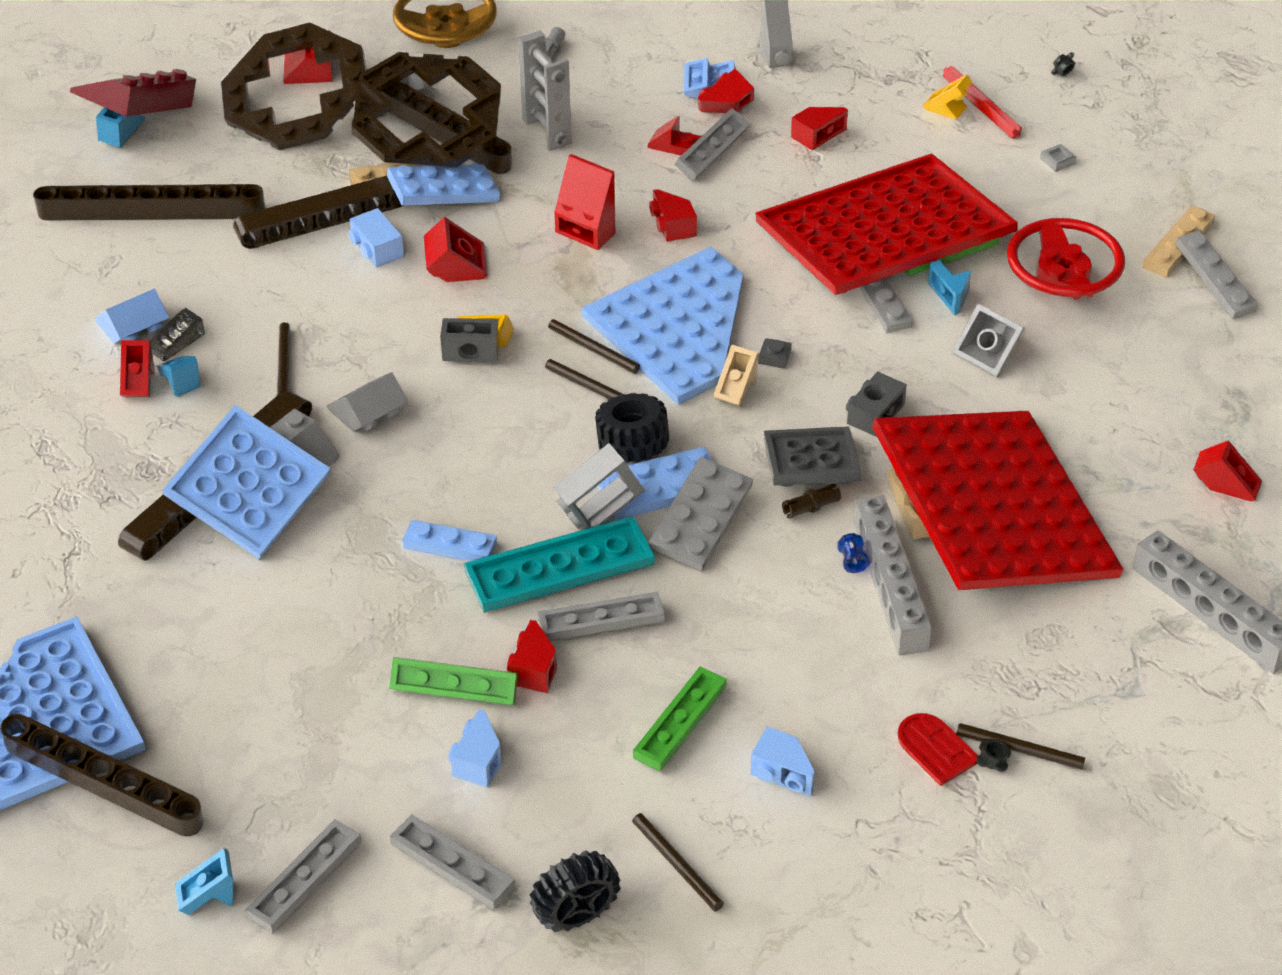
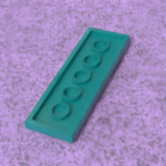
[464,516,655,613]

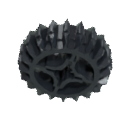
[530,850,621,932]

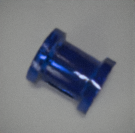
[837,533,870,573]

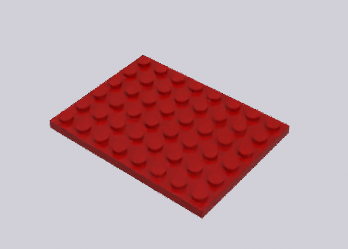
[755,153,1018,295]
[872,410,1124,590]

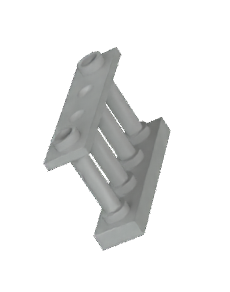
[518,30,572,151]

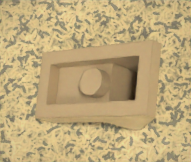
[713,345,759,407]

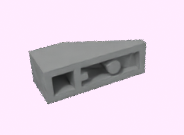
[760,0,793,68]

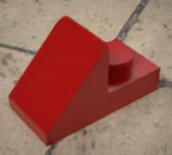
[648,116,702,156]
[120,340,155,397]

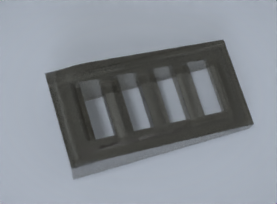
[150,308,205,361]

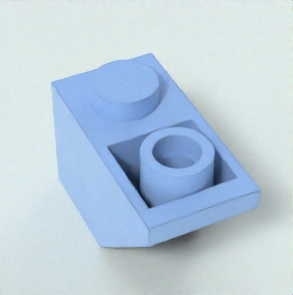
[448,709,502,788]
[751,727,815,796]

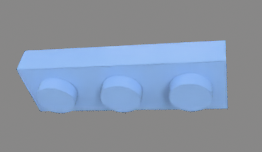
[402,520,497,561]

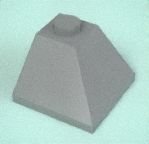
[952,304,1025,377]

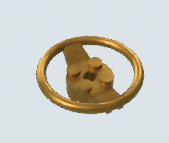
[393,0,497,48]

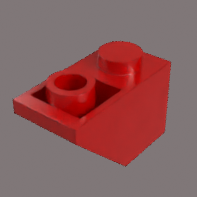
[697,68,754,113]
[649,189,697,242]
[507,619,557,693]

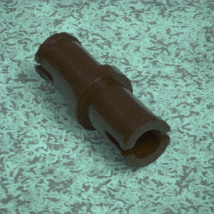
[782,483,841,519]

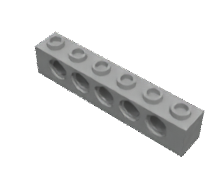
[854,495,932,655]
[1132,530,1282,674]

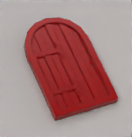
[897,713,978,786]

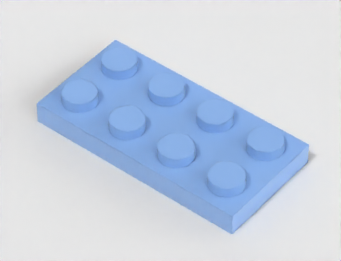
[387,163,501,205]
[598,446,712,520]

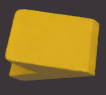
[922,74,973,119]

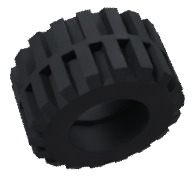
[595,393,669,463]

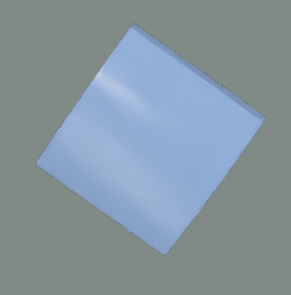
[684,58,736,98]

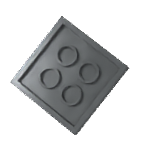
[764,426,862,487]

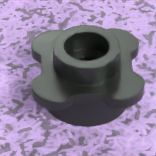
[1051,52,1076,77]
[976,739,1011,772]

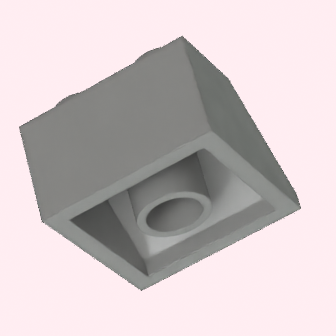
[327,372,408,432]
[270,409,339,466]

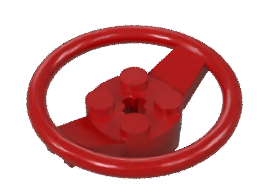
[1007,218,1125,300]

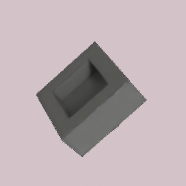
[758,338,792,369]

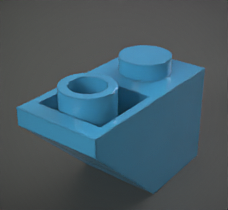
[96,107,145,148]

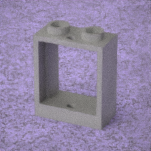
[553,443,645,529]

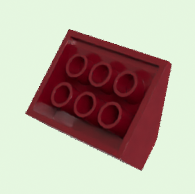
[70,69,196,116]

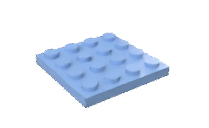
[163,405,331,560]

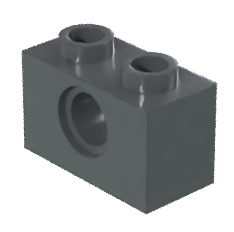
[440,318,499,362]
[846,371,907,437]

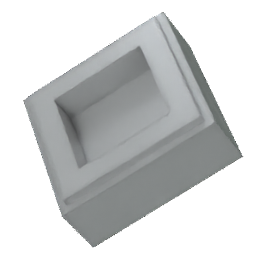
[1040,144,1076,172]

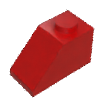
[791,107,848,150]
[1193,440,1262,502]

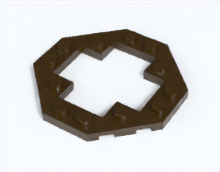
[221,22,367,150]
[352,52,501,167]

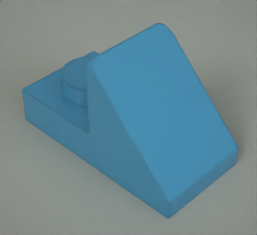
[928,260,971,315]
[156,356,200,396]
[175,848,233,915]

